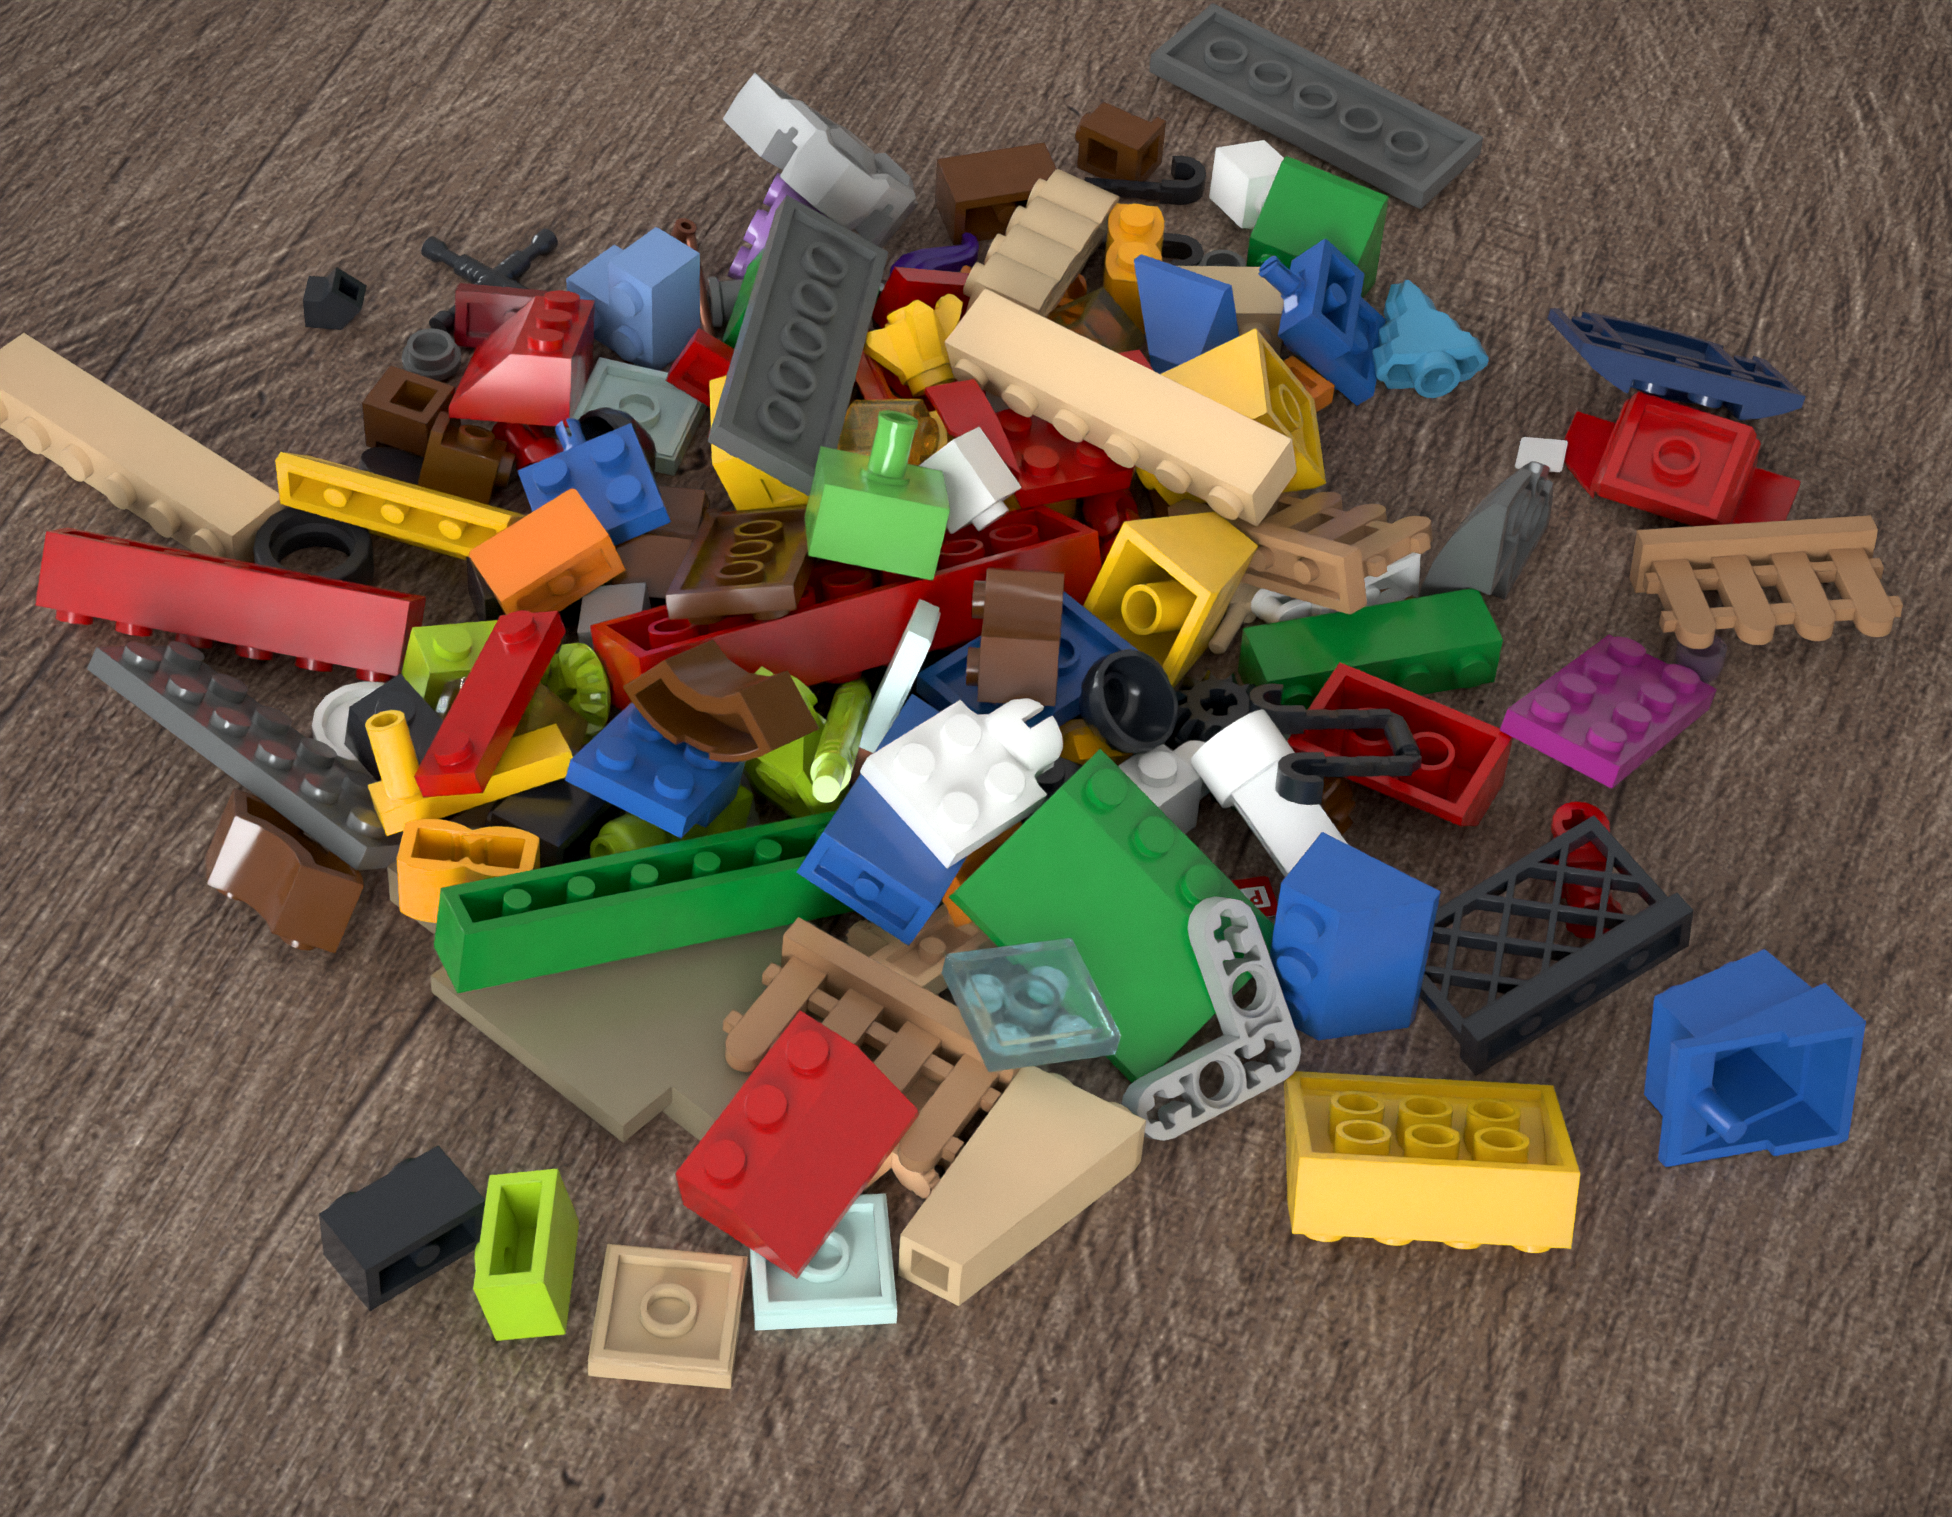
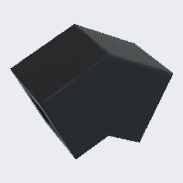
[303,267,367,330]

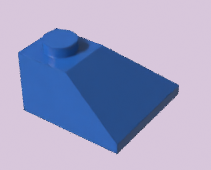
[1134,254,1239,374]

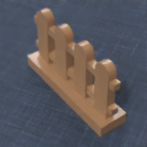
[1167,491,1433,614]
[1629,515,1903,649]
[723,917,1028,1173]

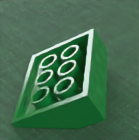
[949,749,1274,1083]

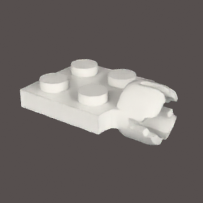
[860,698,1063,869]

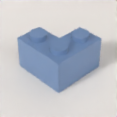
[566,227,700,371]

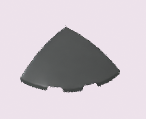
[1419,461,1554,600]

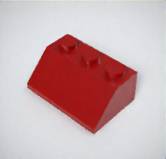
[449,290,595,428]
[1287,662,1513,826]
[675,1011,919,1279]

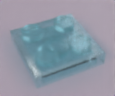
[941,938,1121,1072]

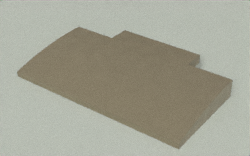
[387,749,882,1143]

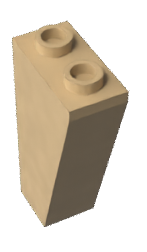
[898,1062,1146,1306]

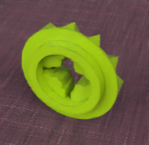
[546,643,611,745]

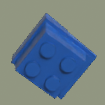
[1644,949,1866,1167]

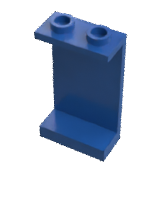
[796,694,968,946]

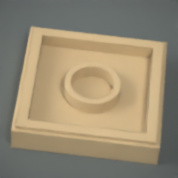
[588,1244,748,1389]

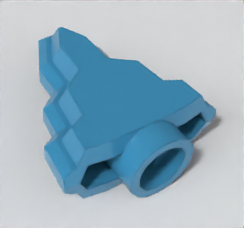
[1372,280,1489,398]

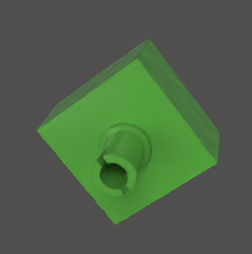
[805,410,950,581]

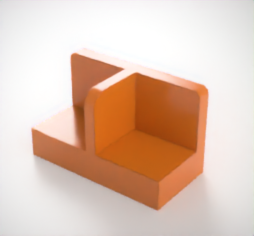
[469,489,626,615]

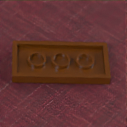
[665,505,817,625]

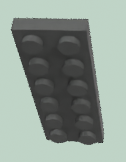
[1149,3,1483,209]
[707,195,888,496]
[87,641,403,870]

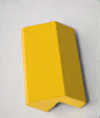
[275,452,526,560]

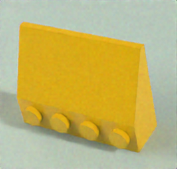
[1284,1071,1580,1253]

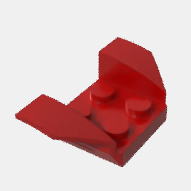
[924,350,1154,509]
[1564,391,1801,526]

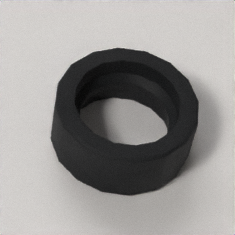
[253,507,374,586]

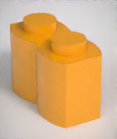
[1101,203,1165,334]
[397,819,540,923]

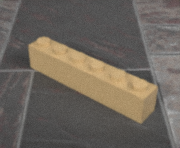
[945,289,1297,527]
[0,333,285,563]

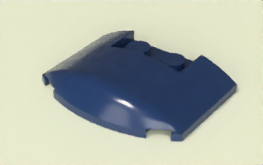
[1547,308,1806,420]

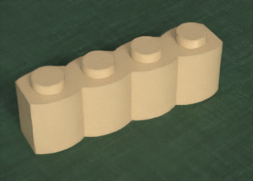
[963,169,1120,318]

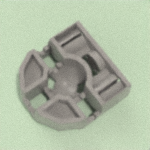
[723,73,919,248]

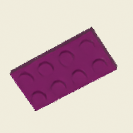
[1500,634,1717,789]

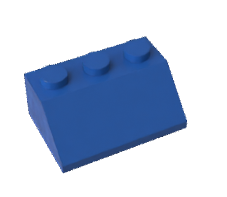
[1270,832,1441,1041]

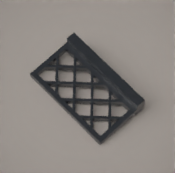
[1420,815,1694,1076]

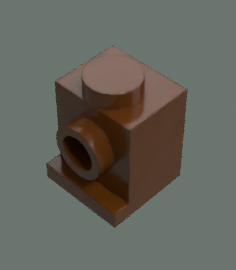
[1075,101,1166,181]
[362,365,461,457]
[417,411,516,505]

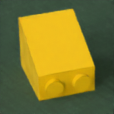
[1136,328,1326,506]
[1083,512,1258,688]

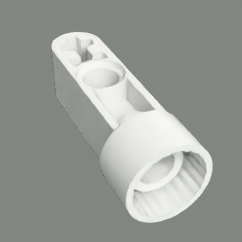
[1190,709,1347,877]

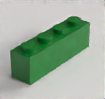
[1238,588,1503,710]

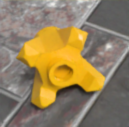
[863,294,963,397]

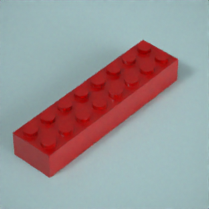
[590,505,1102,711]

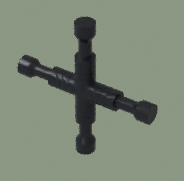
[421,228,558,334]

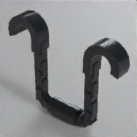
[1084,155,1206,266]
[1247,683,1422,805]

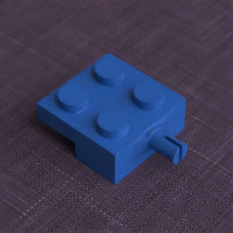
[1258,238,1386,406]
[518,418,671,546]
[565,702,746,838]

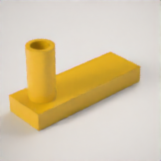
[365,710,573,836]

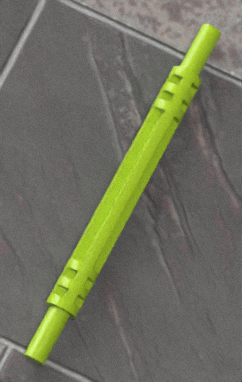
[810,674,872,802]

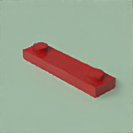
[414,610,566,797]

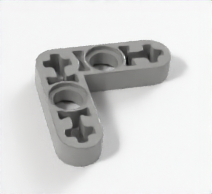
[1122,896,1301,1141]

